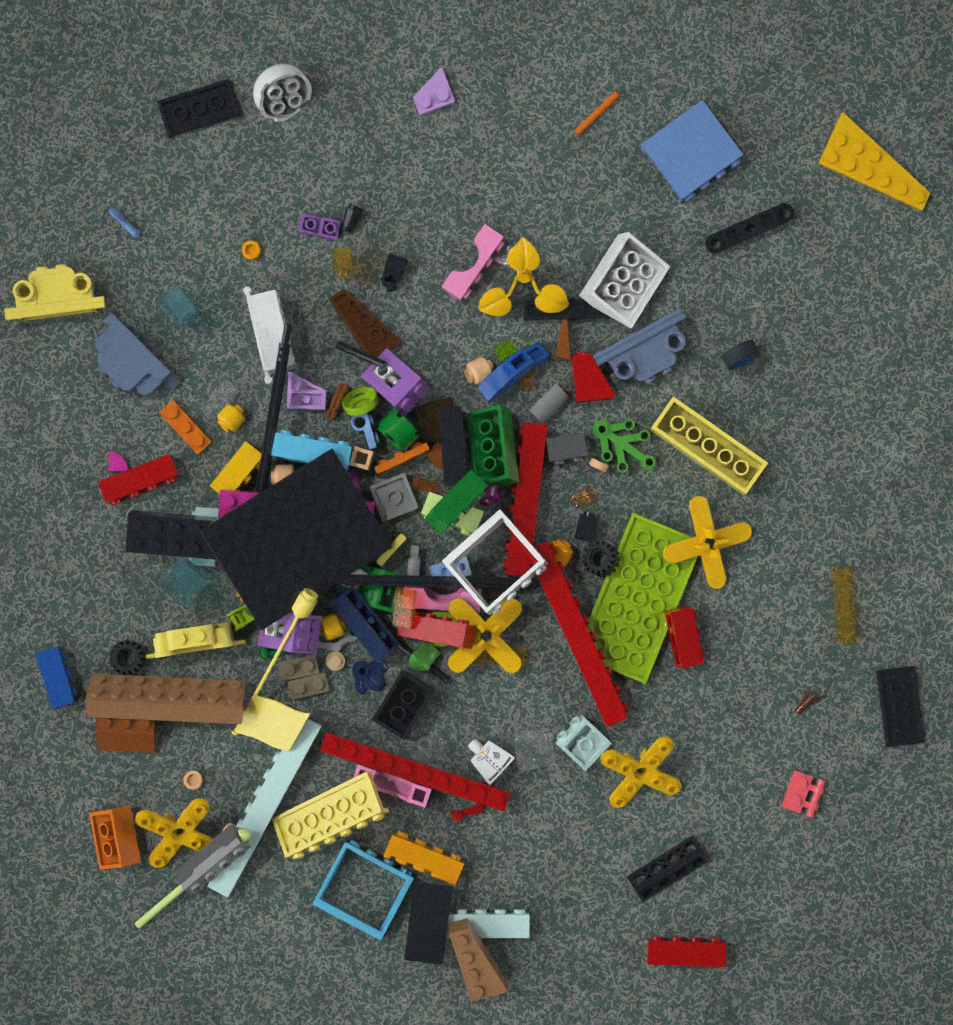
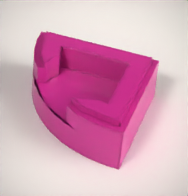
[108,452,128,472]

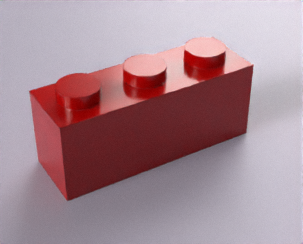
[664,605,704,669]

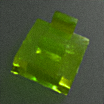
[493,339,517,362]

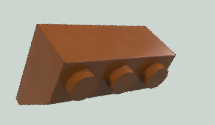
[96,718,157,753]

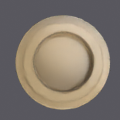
[326,652,345,671]

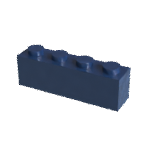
[329,586,401,662]

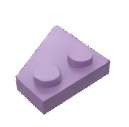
[413,68,455,116]
[287,372,326,410]

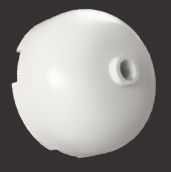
[253,64,312,122]

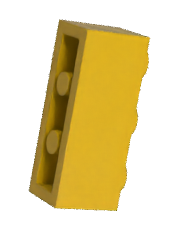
[210,441,261,494]

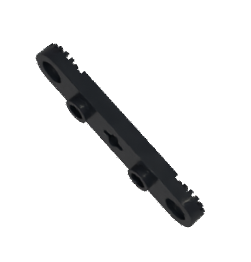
[705,203,794,254]

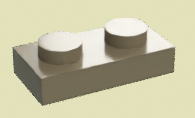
[278,655,319,681]
[288,672,330,700]

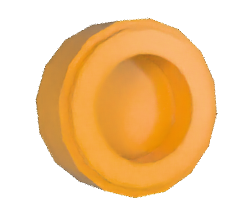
[242,241,261,260]

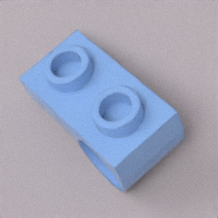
[351,413,380,451]
[429,556,472,576]

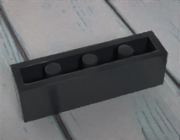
[439,406,470,487]

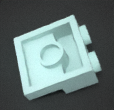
[555,715,612,771]

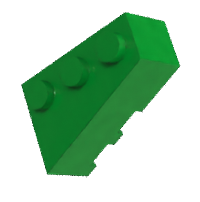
[424,470,488,535]

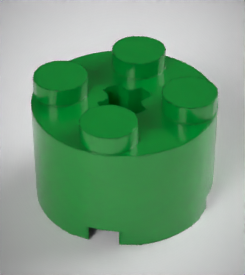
[377,408,421,452]

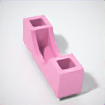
[442,224,505,302]
[403,587,482,613]
[353,764,432,808]

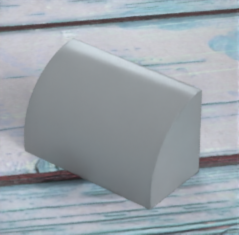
[529,383,569,424]

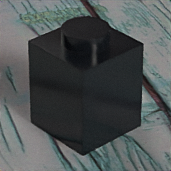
[574,512,599,541]

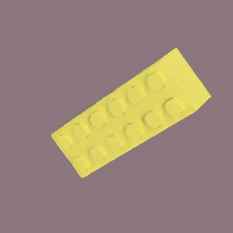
[650,396,768,496]

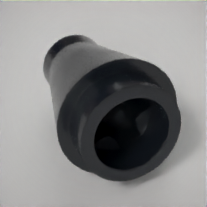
[341,203,363,233]

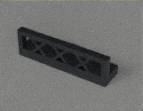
[627,836,708,902]

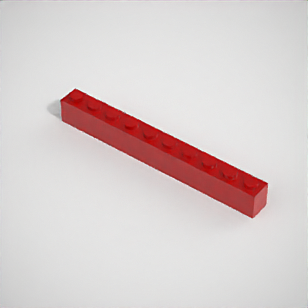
[526,540,629,727]
[320,732,511,812]

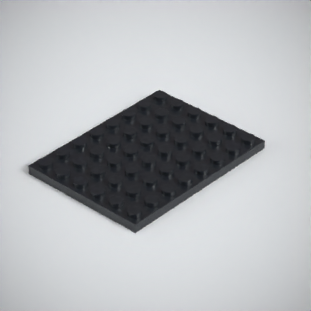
[199,448,392,630]

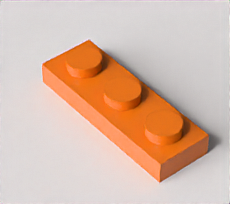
[159,400,212,455]
[374,442,430,475]

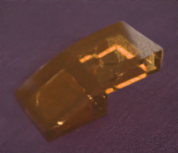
[393,587,417,629]

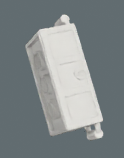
[243,287,296,385]

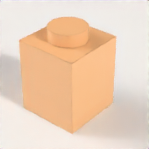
[349,447,374,472]

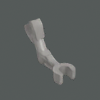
[317,627,358,652]

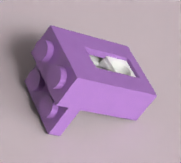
[361,348,429,416]
[258,612,322,655]

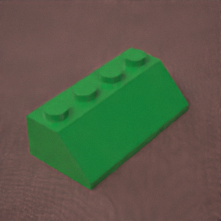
[466,404,519,487]

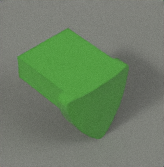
[409,641,441,671]

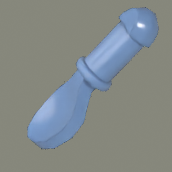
[108,207,140,238]

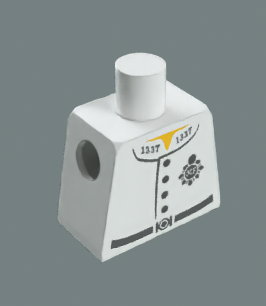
[467,738,515,785]

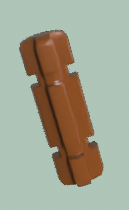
[326,383,348,420]

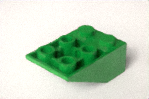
[340,565,401,613]

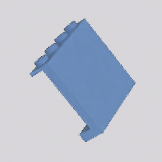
[640,100,743,203]

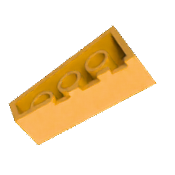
[383,830,464,885]

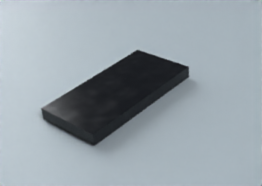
[157,79,241,138]
[876,666,924,747]
[404,881,453,965]

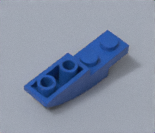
[477,342,550,403]

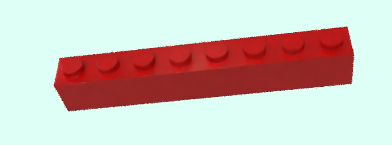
[503,422,547,577]

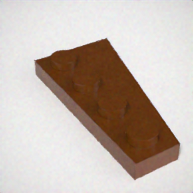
[328,288,403,358]

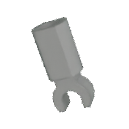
[407,545,420,576]

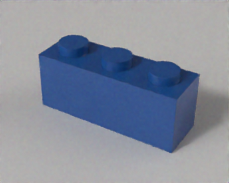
[35,647,79,709]

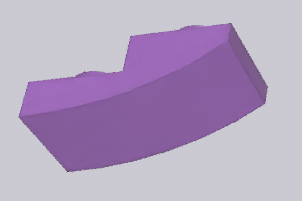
[298,213,341,240]

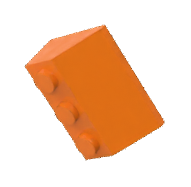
[89,805,141,870]

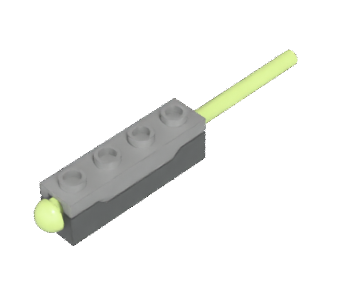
[135,825,251,929]

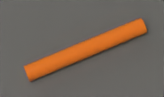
[574,91,620,136]

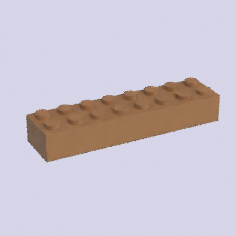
[85,674,246,724]

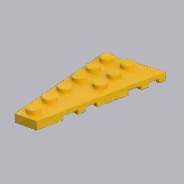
[818,112,930,211]

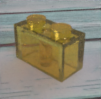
[332,247,354,280]

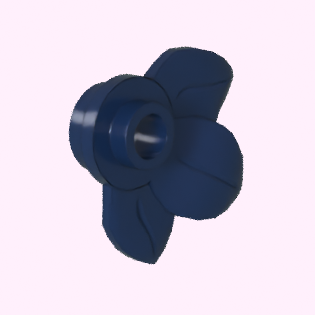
[352,660,388,695]

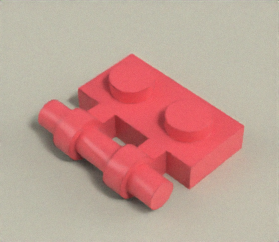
[781,770,826,818]

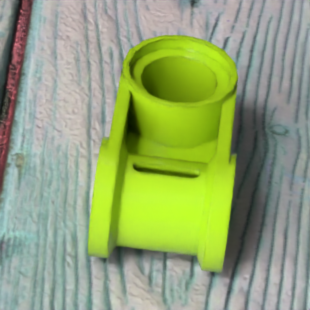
[226,605,254,632]

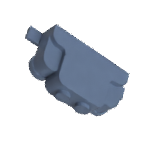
[593,308,686,384]
[95,312,181,397]

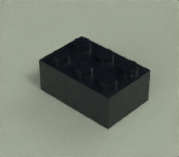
[371,670,435,740]

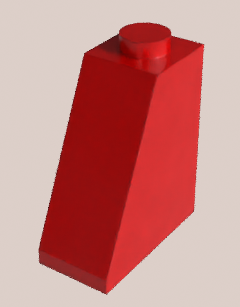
[571,351,615,403]

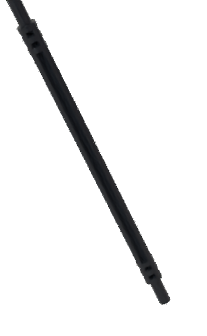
[255,324,292,492]
[326,574,542,589]

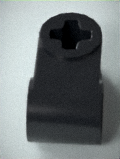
[381,253,408,292]

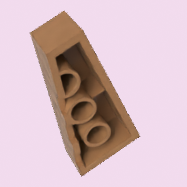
[449,918,508,1001]

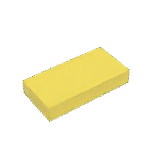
[376,534,407,567]

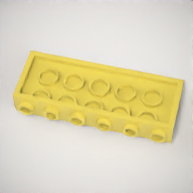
[272,772,389,860]

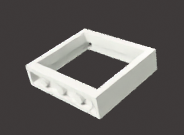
[442,509,548,615]

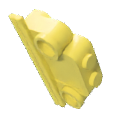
[4,264,105,321]
[146,622,246,659]

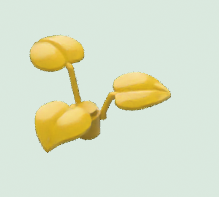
[478,237,569,317]

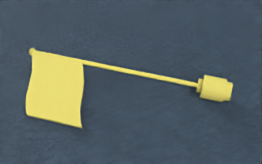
[232,588,318,751]

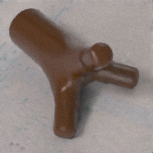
[794,691,819,716]

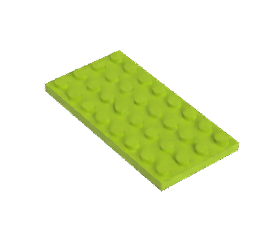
[587,513,698,684]

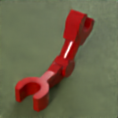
[450,781,494,822]

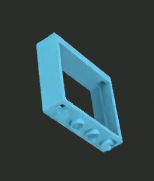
[313,840,414,941]

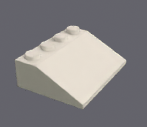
[579,232,670,328]

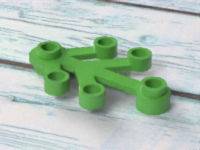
[592,419,657,473]

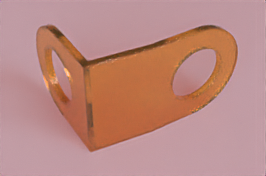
[520,369,535,392]
[570,486,595,508]

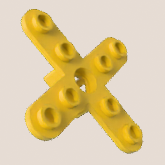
[663,496,752,589]
[448,598,522,673]
[600,736,682,808]
[135,798,214,868]

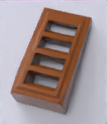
[555,319,571,361]

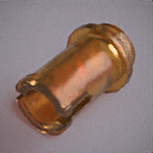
[411,476,436,493]

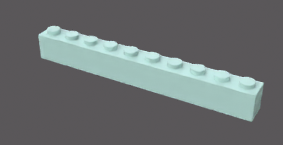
[207,718,322,898]

